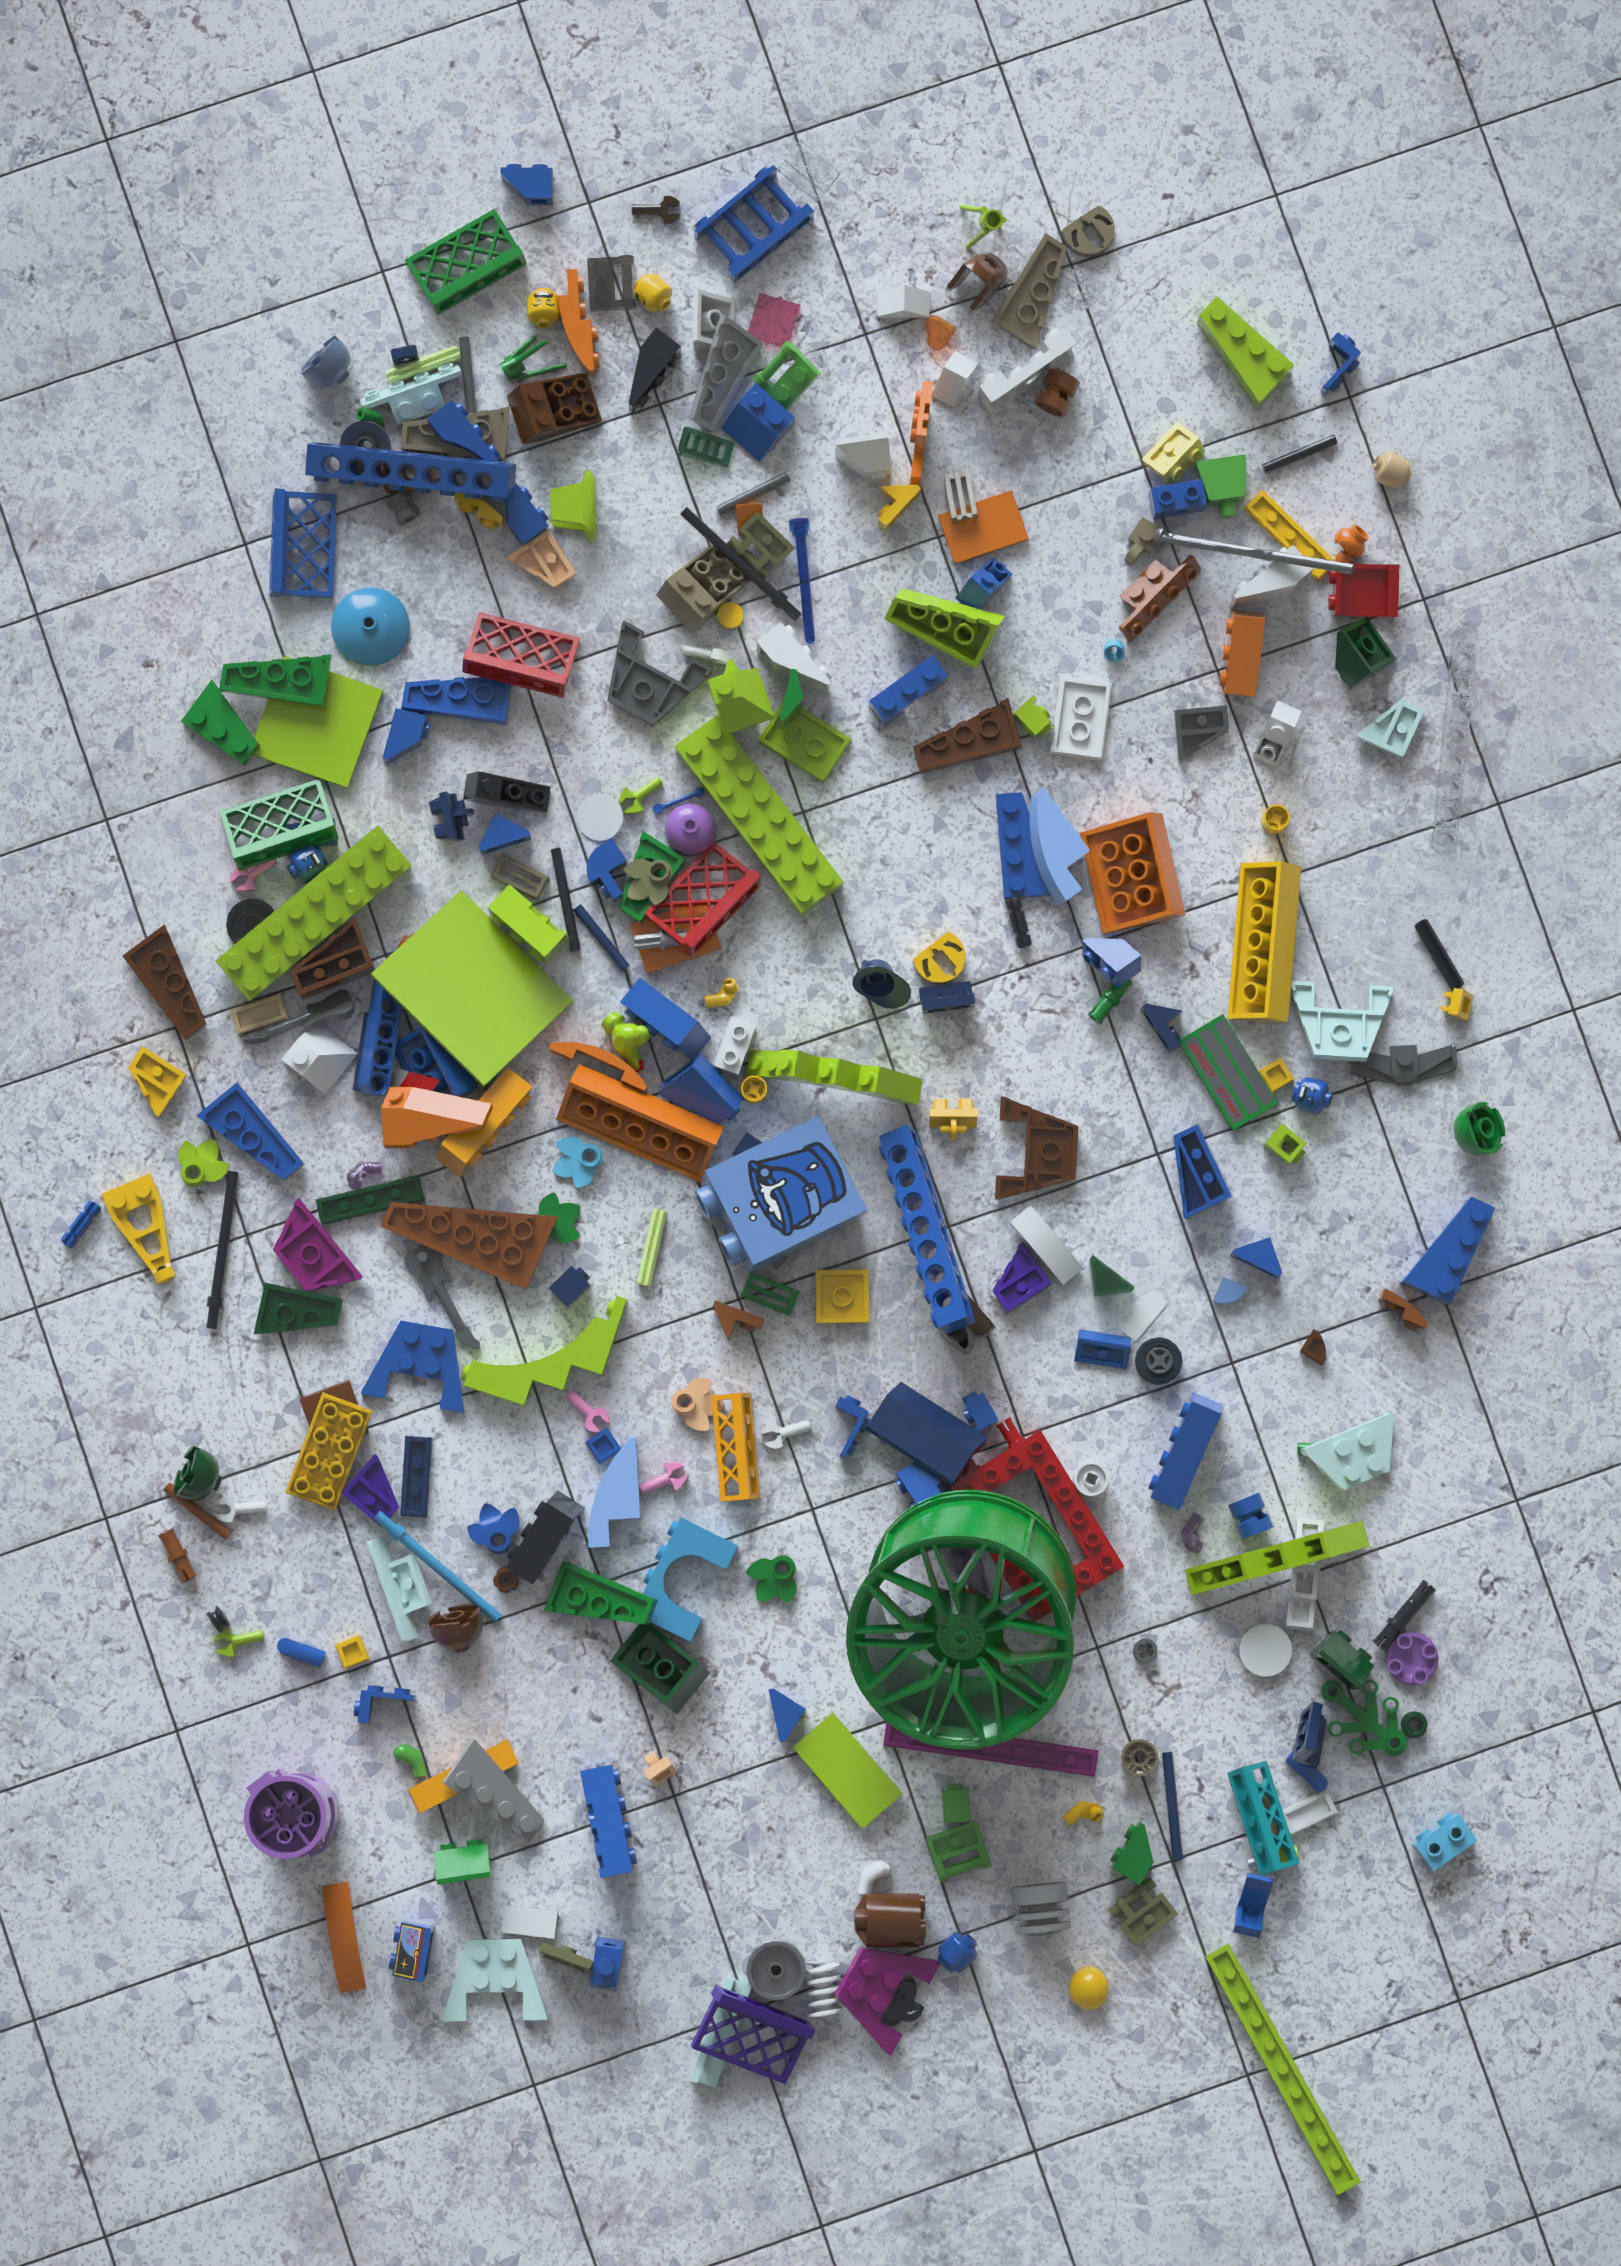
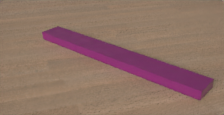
[883,1721,1099,1777]

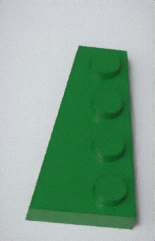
[219,654,332,707]
[544,1561,658,1625]

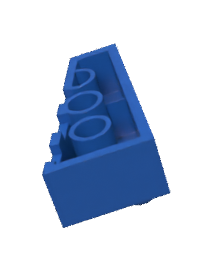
[1148,1392,1222,1510]

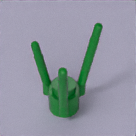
[499,336,567,383]

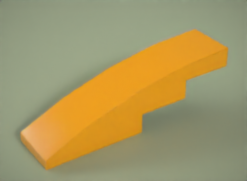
[407,1739,519,1814]

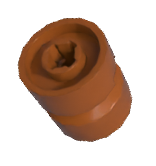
[1034,369,1080,417]

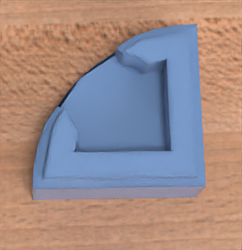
[1213,1277,1248,1304]

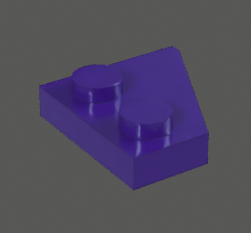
[992,1242,1052,1314]

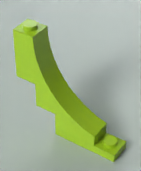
[461,1296,627,1406]
[1184,1521,1370,1595]

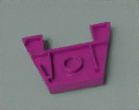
[834,1947,941,2056]

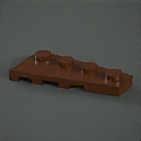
[123,924,207,1040]

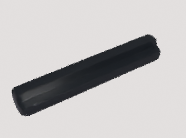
[1415,919,1464,991]

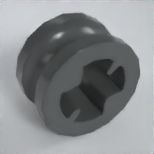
[1133,1638,1158,1663]

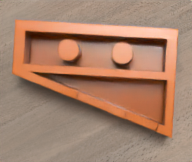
[1219,609,1265,697]

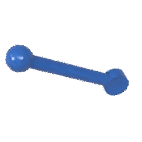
[653,787,705,814]

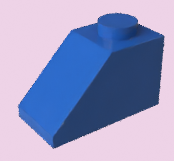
[382,708,431,764]

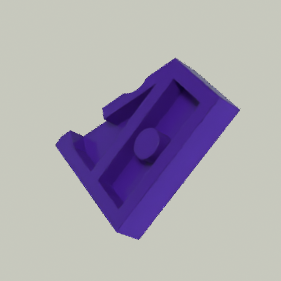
[341,1454,400,1528]

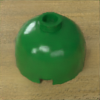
[1453,1102,1506,1156]

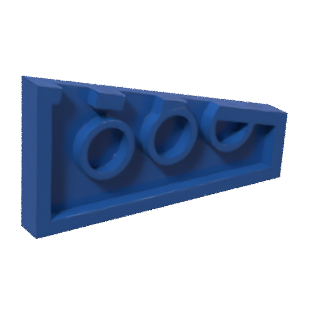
[995,792,1051,899]

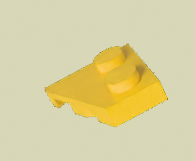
[128,1046,188,1118]

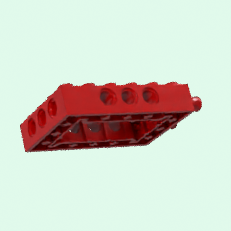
[948,1417,1125,1622]

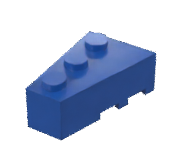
[620,978,711,1061]

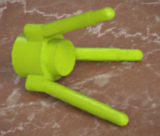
[960,204,1007,249]

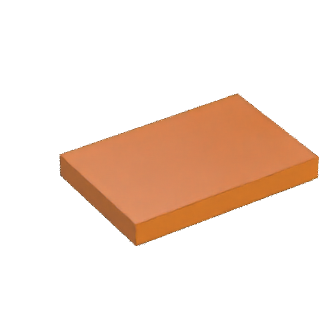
[938,490,1029,565]
[630,899,722,974]

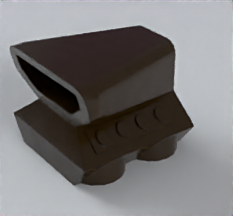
[937,1294,996,1354]

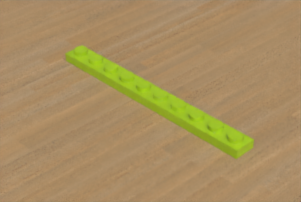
[1205,1943,1361,2195]

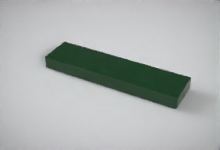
[315,1174,425,1226]

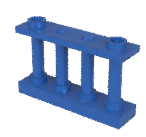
[694,164,814,283]

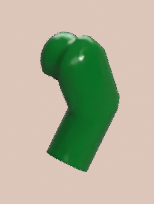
[356,408,385,429]

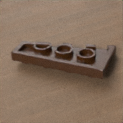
[913,698,1022,774]

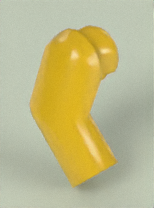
[704,978,739,1008]

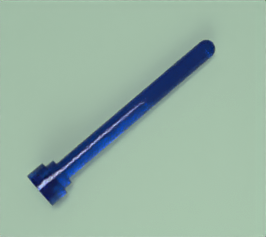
[788,518,815,644]

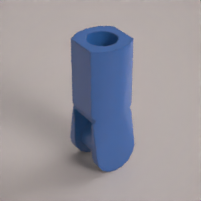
[277,1638,326,1668]
[1285,1751,1328,1791]

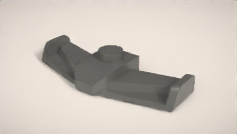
[1350,1044,1457,1086]

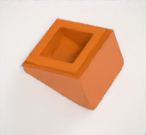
[736,503,763,534]

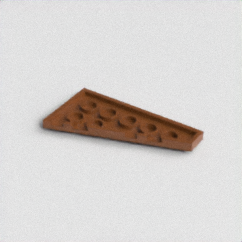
[380,1202,559,1290]

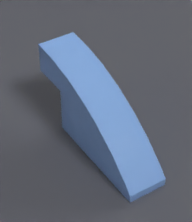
[1029,787,1090,907]
[588,1438,641,1549]

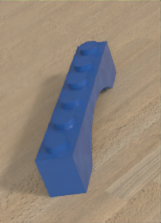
[426,400,549,546]

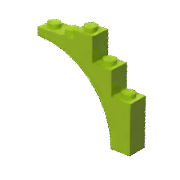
[746,1049,923,1105]

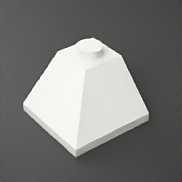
[835,433,891,481]
[282,1024,358,1095]

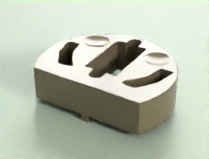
[1062,205,1115,257]

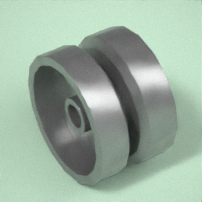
[746,1939,806,2001]

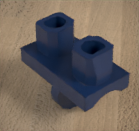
[429,791,474,841]

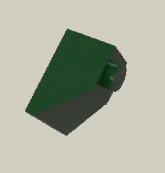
[1335,617,1397,689]

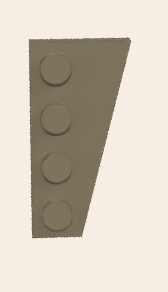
[991,233,1068,350]
[401,407,510,460]

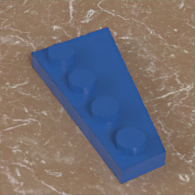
[401,677,512,725]
[196,1082,304,1181]

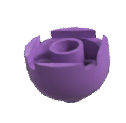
[665,804,716,857]

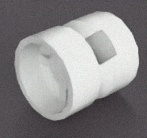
[1072,1462,1109,1498]

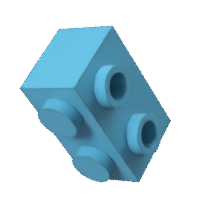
[1412,1812,1477,1872]

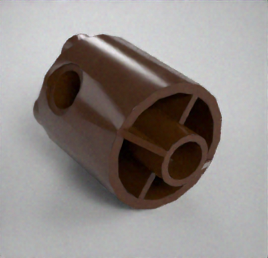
[854,1893,926,1948]

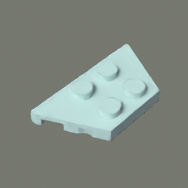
[1300,1413,1394,1490]

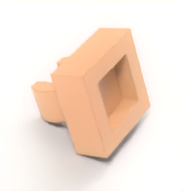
[644,1752,677,1787]

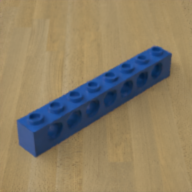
[305,442,516,502]
[879,1124,976,1334]

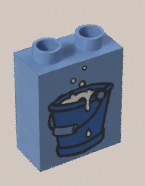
[695,1116,867,1274]

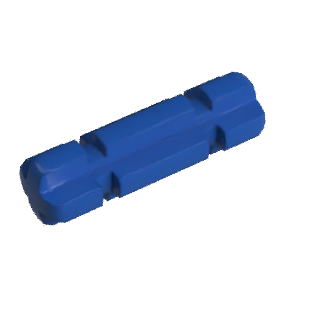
[61,1200,101,1248]

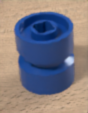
[1228,1492,1274,1540]

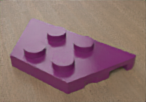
[273,1198,363,1291]

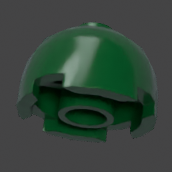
[173,1446,222,1501]

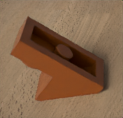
[713,1300,765,1341]

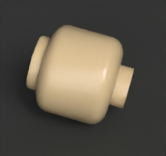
[1372,451,1413,489]

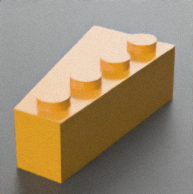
[436,1067,532,1179]

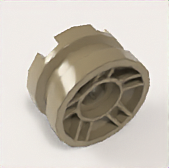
[1121,1739,1159,1777]

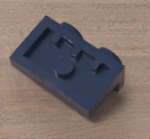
[919,981,975,1014]
[1292,1701,1327,1768]

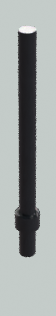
[680,507,802,621]
[206,1171,239,1330]

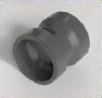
[386,490,421,526]

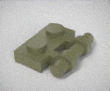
[727,511,795,579]
[1108,1877,1178,1947]

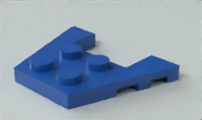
[361,1320,464,1413]

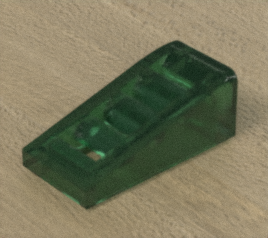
[677,426,735,468]

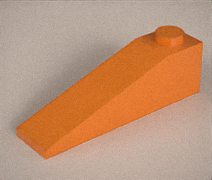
[381,1087,493,1148]

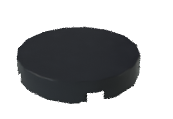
[226,898,274,944]

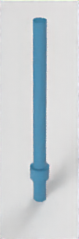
[374,1511,502,1623]

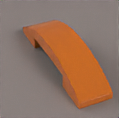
[548,1042,648,1092]
[322,1881,367,1993]

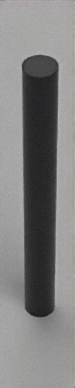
[550,848,581,952]

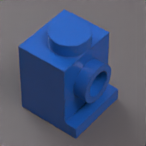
[962,1391,999,1432]

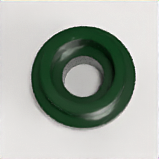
[1401,1711,1428,1738]

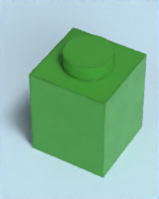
[941,1783,971,1823]

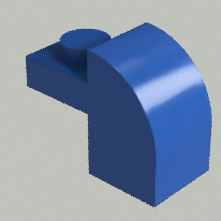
[587,838,627,903]

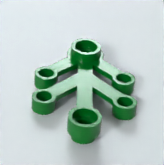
[1320,1680,1408,1756]

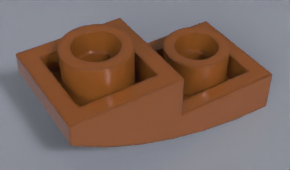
[1378,1288,1428,1332]

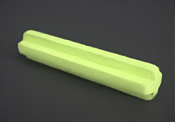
[386,346,461,384]
[637,1209,667,1287]

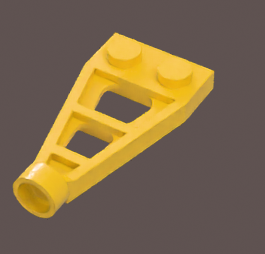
[101,1173,177,1285]

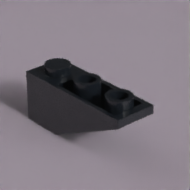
[628,327,682,412]
[463,771,551,813]

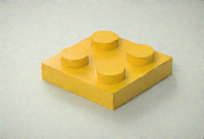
[815,1269,869,1324]

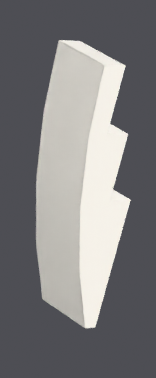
[1285,1518,1324,1631]

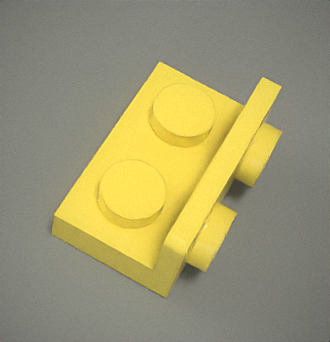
[1142,422,1205,485]

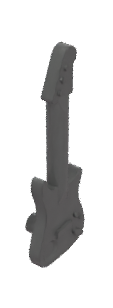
[241,989,355,1044]
[404,1245,480,1350]

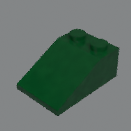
[610,1624,710,1714]
[1311,1630,1374,1690]

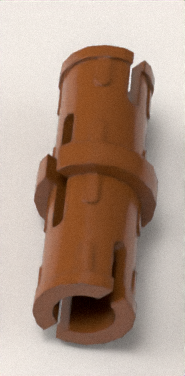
[158,1528,197,1583]

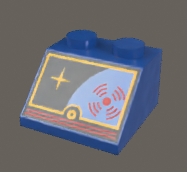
[389,1921,435,1983]

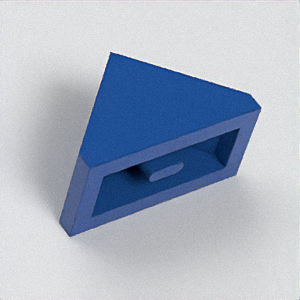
[479,814,531,855]
[1230,1237,1282,1279]
[768,1688,805,1742]

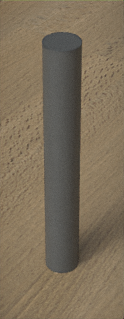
[459,336,477,414]
[716,472,791,515]

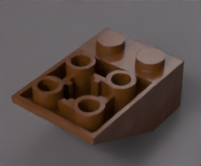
[507,372,602,444]

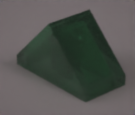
[1088,1255,1135,1298]

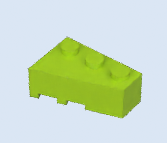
[488,884,568,964]

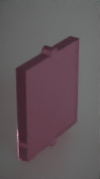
[748,293,801,347]

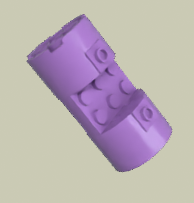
[244,1768,340,1859]

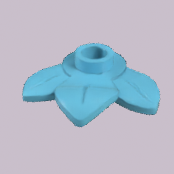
[553,1137,603,1188]

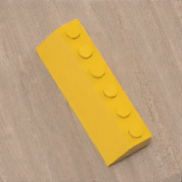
[1227,861,1301,1023]

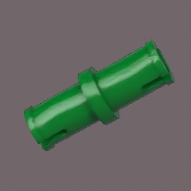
[1088,979,1133,1024]

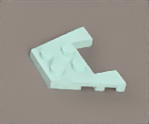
[1291,981,1393,1062]
[442,1938,548,2022]

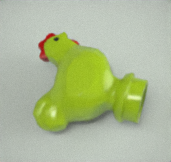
[601,1011,650,1073]

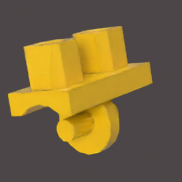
[929,1098,978,1141]

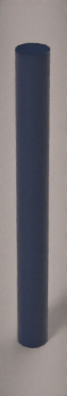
[1162,1752,1183,1860]

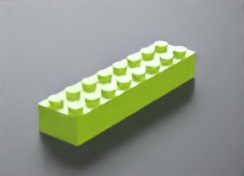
[675,715,844,917]
[215,825,412,1002]

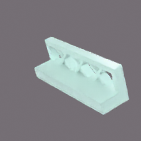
[690,1976,752,2088]

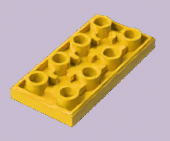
[285,1392,373,1511]

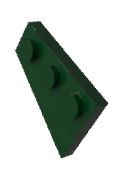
[254,1283,343,1335]

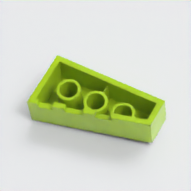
[1197,296,1294,410]
[884,588,1005,669]

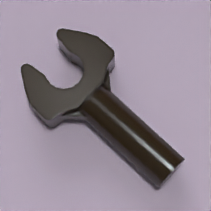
[632,196,680,224]

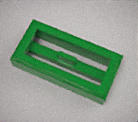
[741,1272,800,1316]

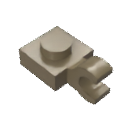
[1124,517,1160,565]

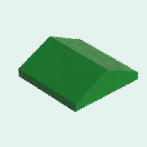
[779,669,803,730]

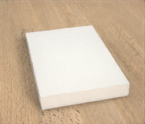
[1050,676,1112,761]

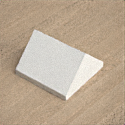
[693,289,735,350]

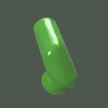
[393,1744,427,1778]

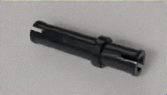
[1373,1580,1436,1652]

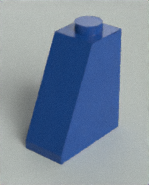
[657,1053,744,1124]

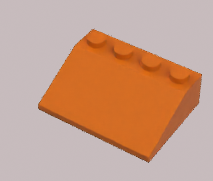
[1080,812,1186,934]

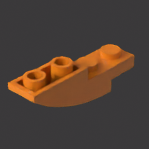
[558,269,600,377]

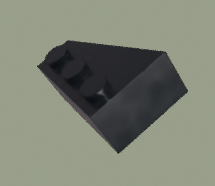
[506,1490,584,1585]

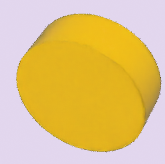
[717,602,743,630]

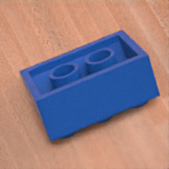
[395,1026,479,1098]

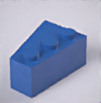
[1173,1124,1234,1219]
[895,1462,946,1507]

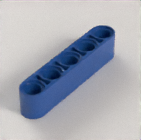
[358,979,402,1096]

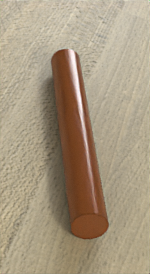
[163,1482,232,1540]

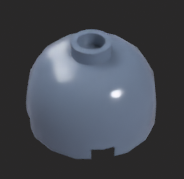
[300,335,351,387]

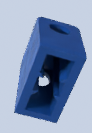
[590,1936,625,1992]

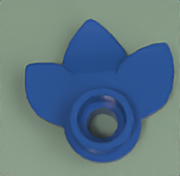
[467,1503,520,1554]

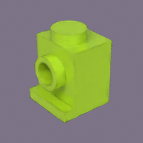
[1013,695,1054,740]
[1263,1123,1307,1165]

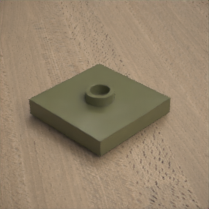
[539,1942,593,1974]

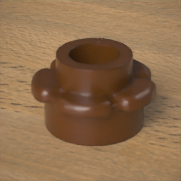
[493,1567,519,1593]

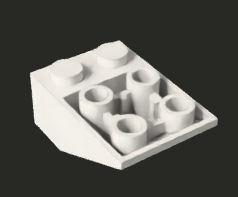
[1229,545,1314,609]
[757,622,832,695]

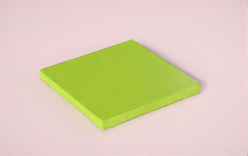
[253,655,384,789]

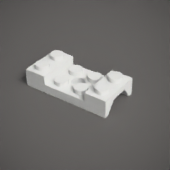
[977,327,1077,415]

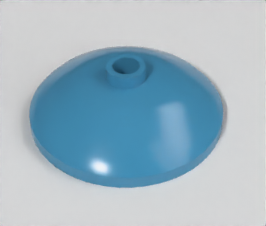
[331,588,410,666]

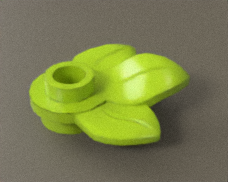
[178,1139,230,1187]

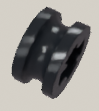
[206,1606,231,1633]

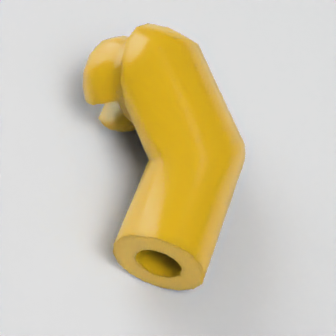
[1062,1801,1104,1826]

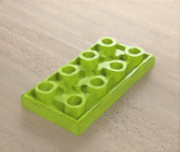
[792,1712,903,1829]

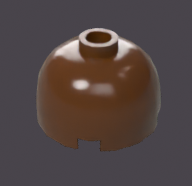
[428,1604,483,1653]

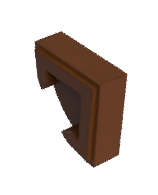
[1299,1329,1326,1366]

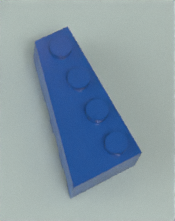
[1400,1196,1495,1306]
[580,1764,637,1878]

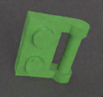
[753,341,821,410]
[925,1820,991,1883]

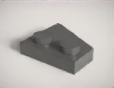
[1174,705,1229,760]

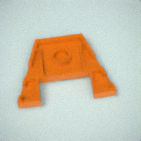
[910,381,933,487]

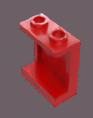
[1328,564,1400,617]

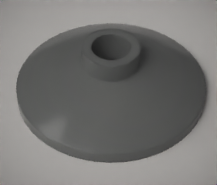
[340,421,391,473]

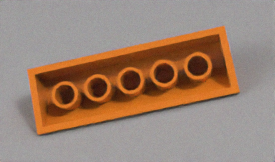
[556,1064,724,1183]

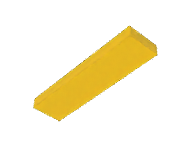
[1243,489,1335,582]

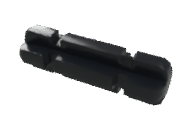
[1005,897,1032,948]

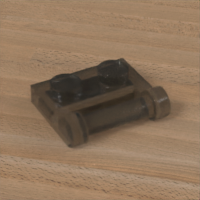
[587,255,637,312]

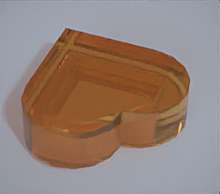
[925,315,957,351]

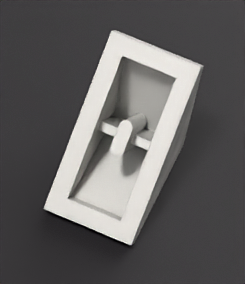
[877,285,930,318]
[931,351,978,409]

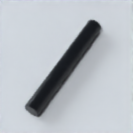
[1262,434,1338,474]

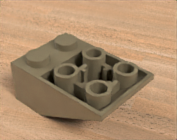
[656,545,751,633]

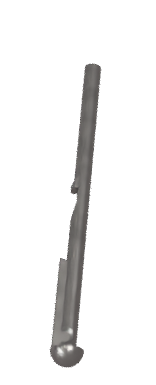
[1153,527,1354,574]

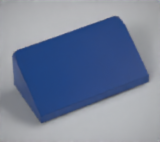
[1074,1329,1131,1369]

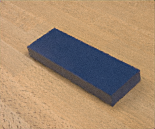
[400,1436,432,1517]

